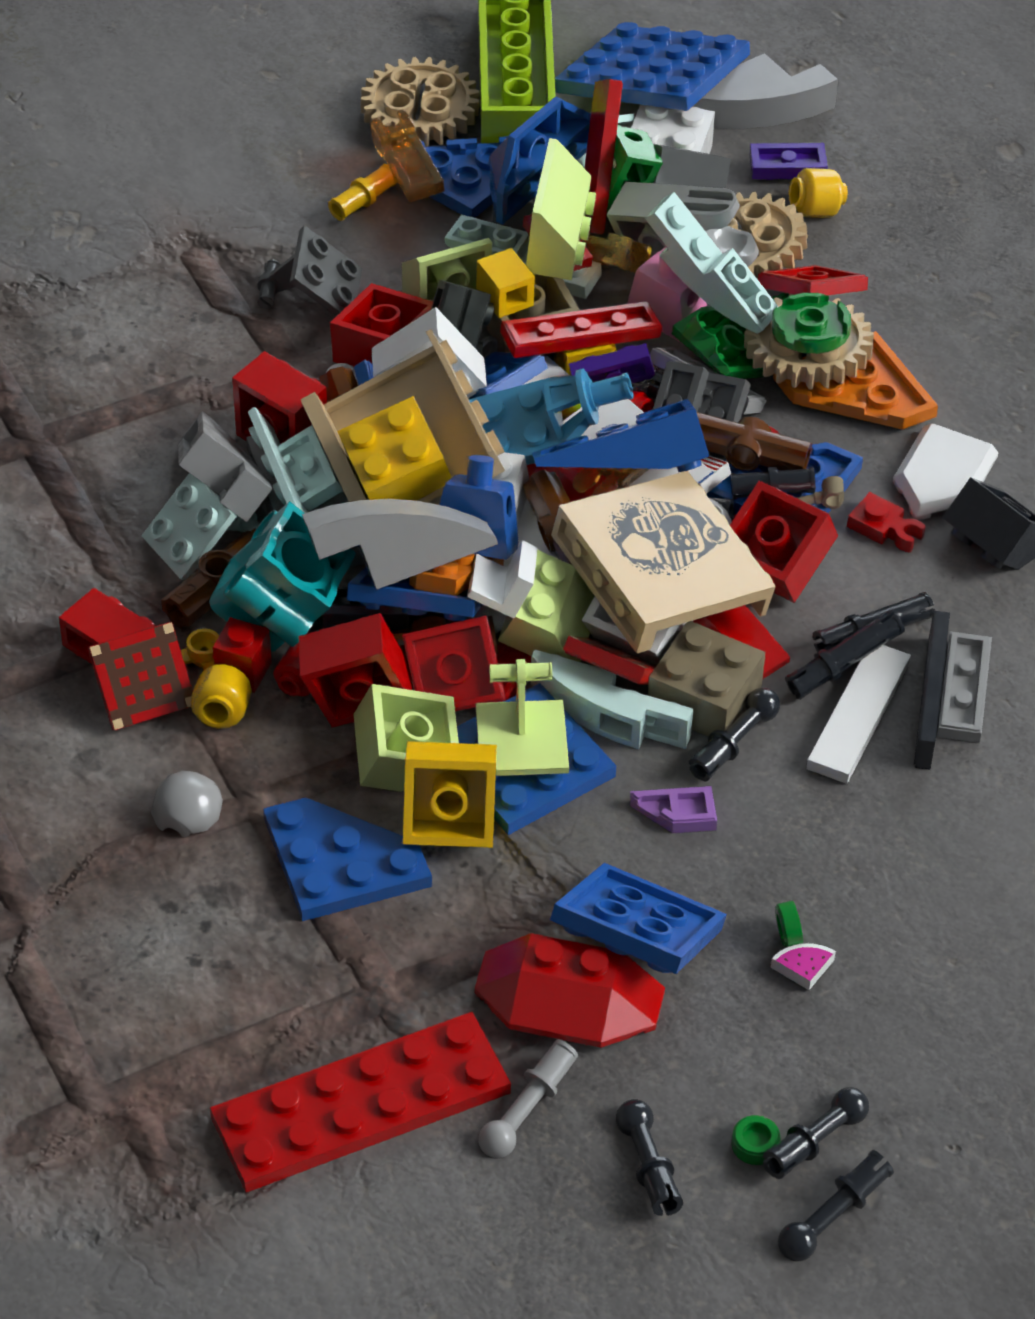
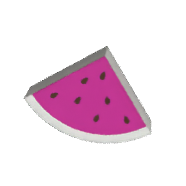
[771,943,836,990]

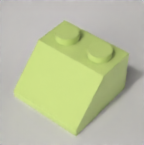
[498,550,594,662]
[354,684,459,792]

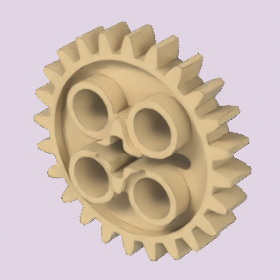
[361,57,480,147]
[728,192,808,279]
[744,294,874,389]

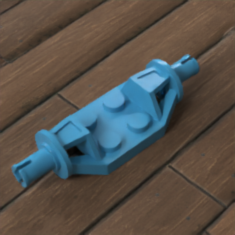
[469,368,634,465]

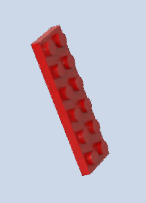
[210,1011,511,1193]

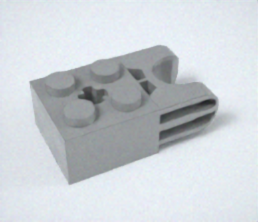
[607,182,759,270]

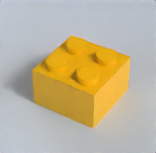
[337,396,452,501]
[403,741,497,848]

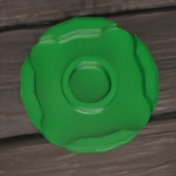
[772,292,851,354]

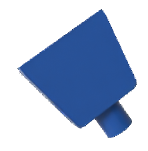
[439,455,519,560]

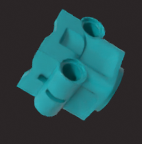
[209,501,356,652]

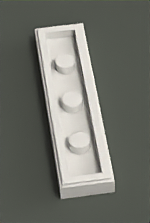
[807,645,911,784]

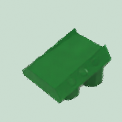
[671,306,764,379]

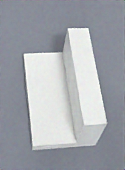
[467,540,537,619]

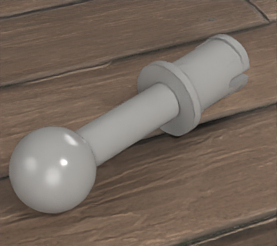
[478,1039,578,1158]

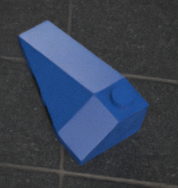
[532,399,710,472]

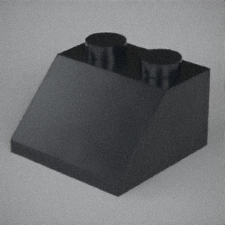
[942,477,1035,570]

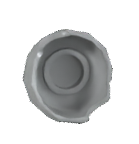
[151,771,223,837]

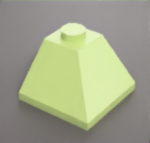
[402,238,492,300]

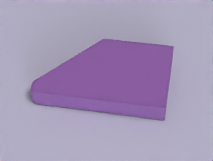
[630,786,717,833]

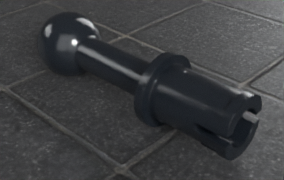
[689,688,780,782]
[763,1087,869,1179]
[616,1099,683,1216]
[778,1150,894,1261]

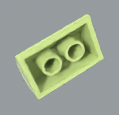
[526,138,596,280]

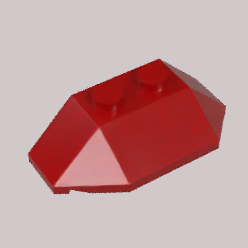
[474,933,665,1048]

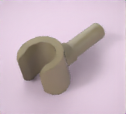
[798,476,844,509]

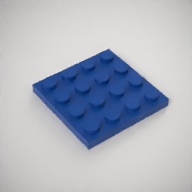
[555,22,750,111]

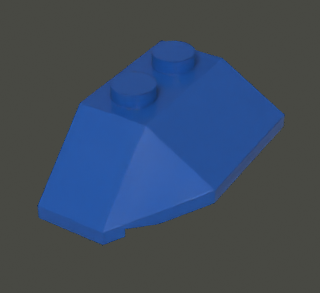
[488,97,591,225]

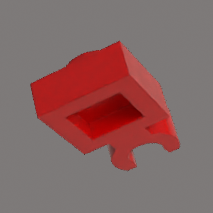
[847,492,926,553]

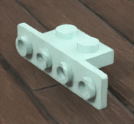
[248,407,343,513]

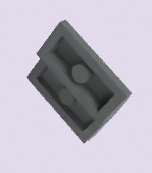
[653,361,751,459]

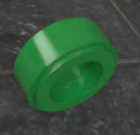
[775,900,803,948]
[731,1115,780,1165]

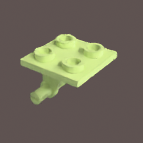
[476,659,569,776]

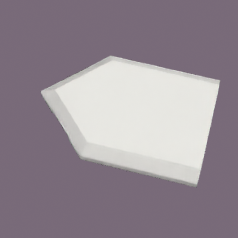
[893,423,998,520]

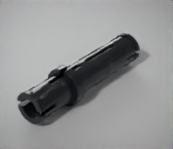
[812,592,935,652]
[785,609,905,700]

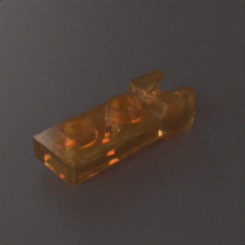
[371,110,445,203]
[582,233,652,273]

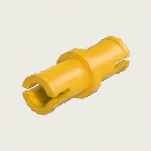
[328,164,398,221]

